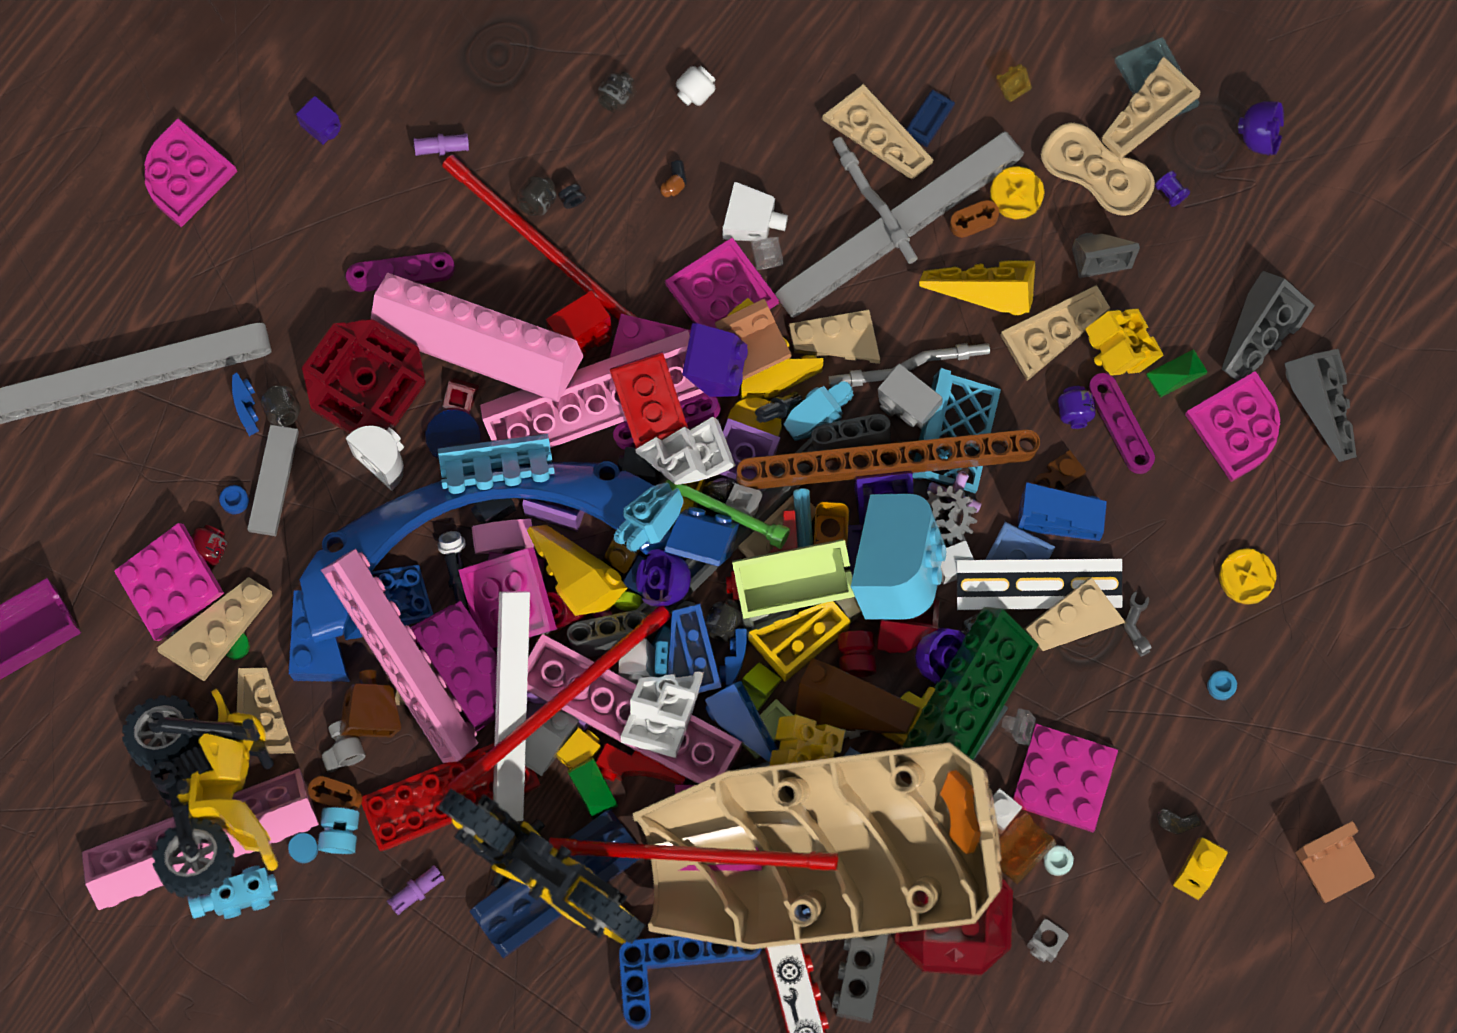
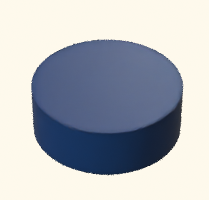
[219,485,249,514]

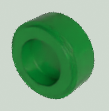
[225,633,250,660]

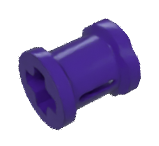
[1155,171,1190,207]

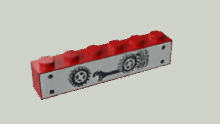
[765,943,829,1033]

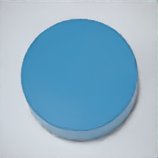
[1207,670,1237,700]
[288,833,318,863]

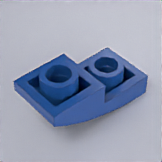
[232,373,259,437]
[720,629,747,688]

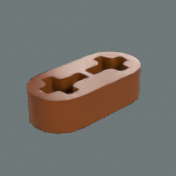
[950,200,999,238]
[308,776,362,810]

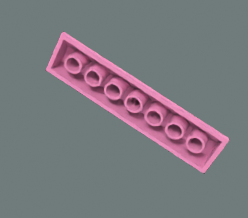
[371,272,584,402]
[480,330,704,448]
[321,549,478,763]
[527,634,742,784]
[82,768,319,910]

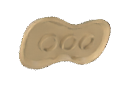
[1041,123,1155,215]

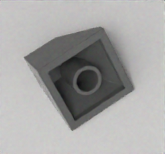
[1072,233,1140,278]
[525,703,579,776]

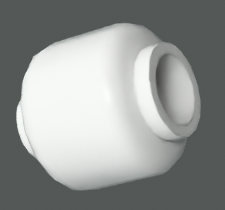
[676,66,715,106]

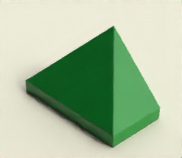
[1146,349,1208,398]
[567,757,618,819]

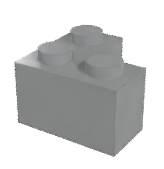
[878,364,942,429]

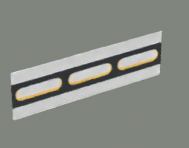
[957,559,1122,610]

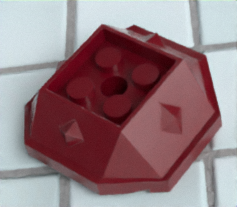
[302,319,426,434]
[894,878,1013,976]

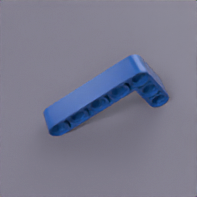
[619,936,762,1029]

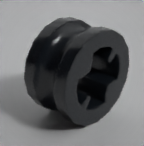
[559,184,586,209]

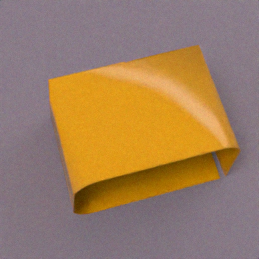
[814,502,849,548]

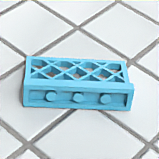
[912,368,1001,493]

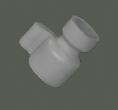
[322,720,366,773]

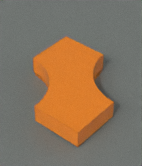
[940,770,981,854]

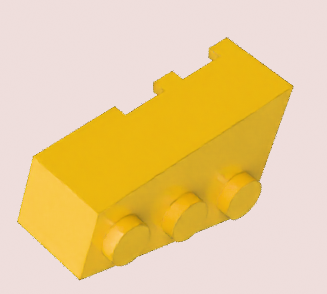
[748,601,850,682]

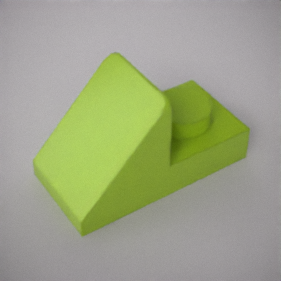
[742,663,782,711]

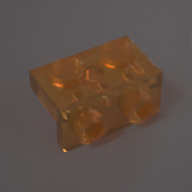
[999,812,1056,884]

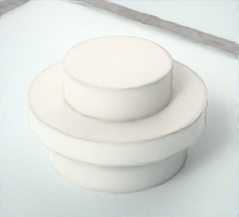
[437,531,466,555]

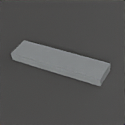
[247,425,299,536]

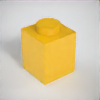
[556,728,601,769]

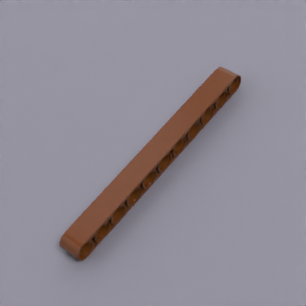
[736,430,1040,489]

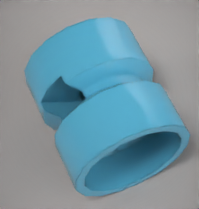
[318,807,360,854]

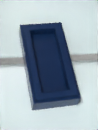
[906,90,955,147]

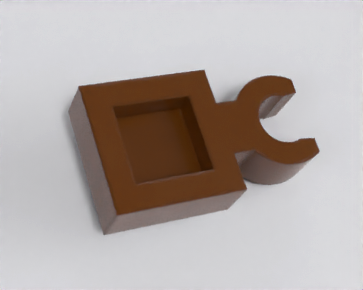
[1034,450,1086,489]

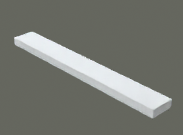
[493,591,530,821]

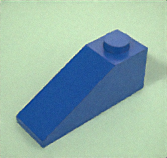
[705,681,778,763]

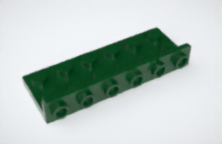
[902,607,1039,760]

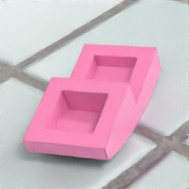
[472,519,534,554]

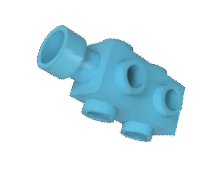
[188,866,278,919]

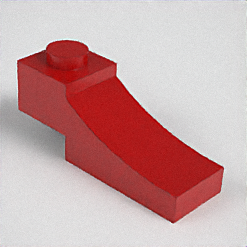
[596,743,688,785]

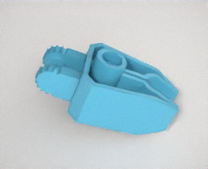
[784,381,854,441]
[613,483,683,552]

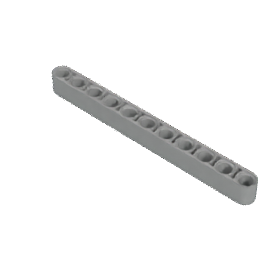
[775,132,1024,317]
[0,323,272,424]

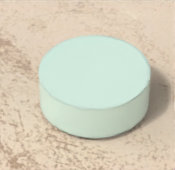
[1043,846,1073,876]

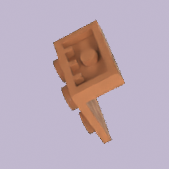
[715,299,792,380]
[1295,821,1374,903]

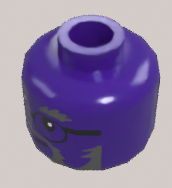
[1058,386,1096,429]

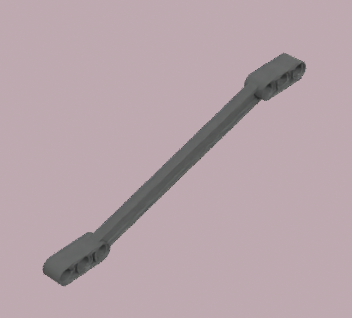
[567,414,891,658]

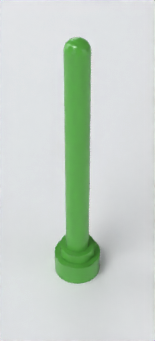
[665,479,790,549]

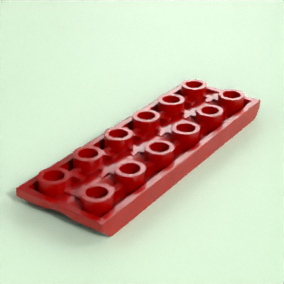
[361,743,541,851]

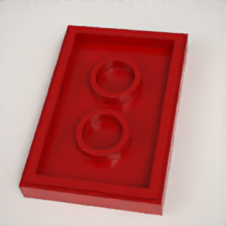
[610,351,688,448]

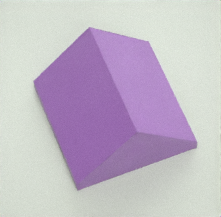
[719,418,780,490]
[522,498,584,532]

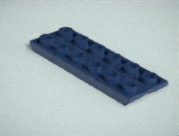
[470,809,639,959]

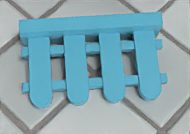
[438,434,555,494]

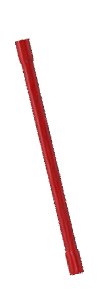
[442,155,636,321]
[442,606,671,795]
[549,838,838,871]

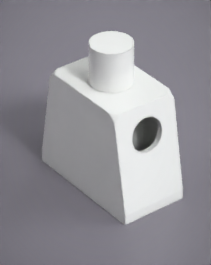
[723,182,788,242]

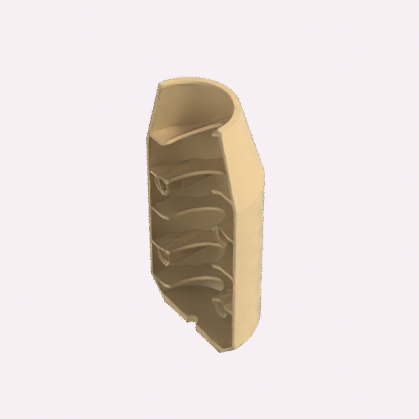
[633,743,1002,949]

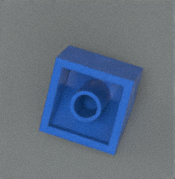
[665,507,739,566]

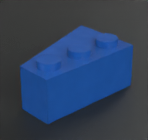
[1017,482,1107,541]
[289,590,350,682]
[668,604,721,693]

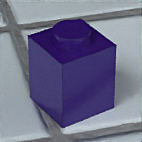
[296,96,341,145]

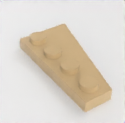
[1102,57,1200,159]
[823,84,933,180]
[1001,285,1110,381]
[157,577,272,681]

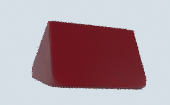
[443,378,479,415]

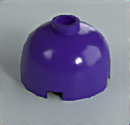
[1238,101,1284,155]
[636,549,691,606]
[915,628,966,684]

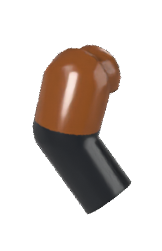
[660,160,687,197]

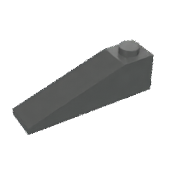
[1222,271,1315,382]
[1284,349,1357,462]

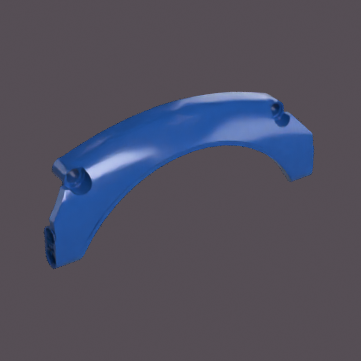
[300,461,670,643]

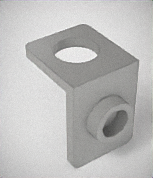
[1027,919,1068,963]

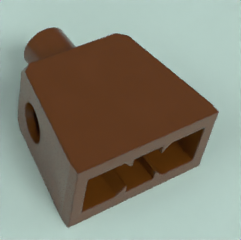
[340,670,401,738]

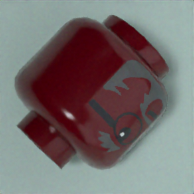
[191,525,228,565]

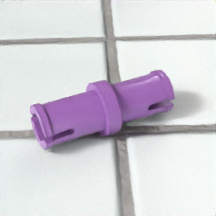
[414,134,469,156]
[387,865,445,915]

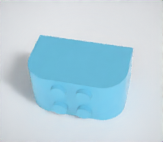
[851,494,946,619]

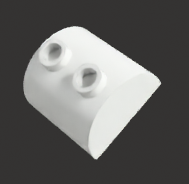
[346,426,404,491]

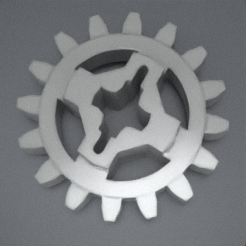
[927,486,977,546]

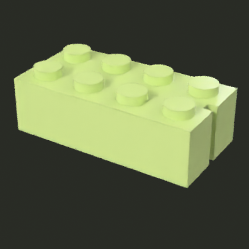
[732,539,855,619]

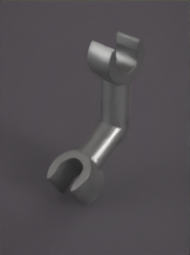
[1124,592,1152,657]

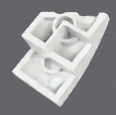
[635,417,736,485]
[621,672,703,758]

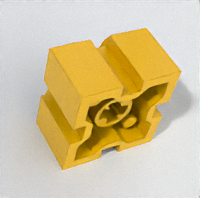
[1085,309,1163,376]
[769,715,845,766]

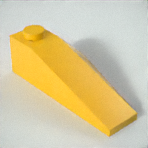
[919,261,1035,315]
[527,525,627,616]

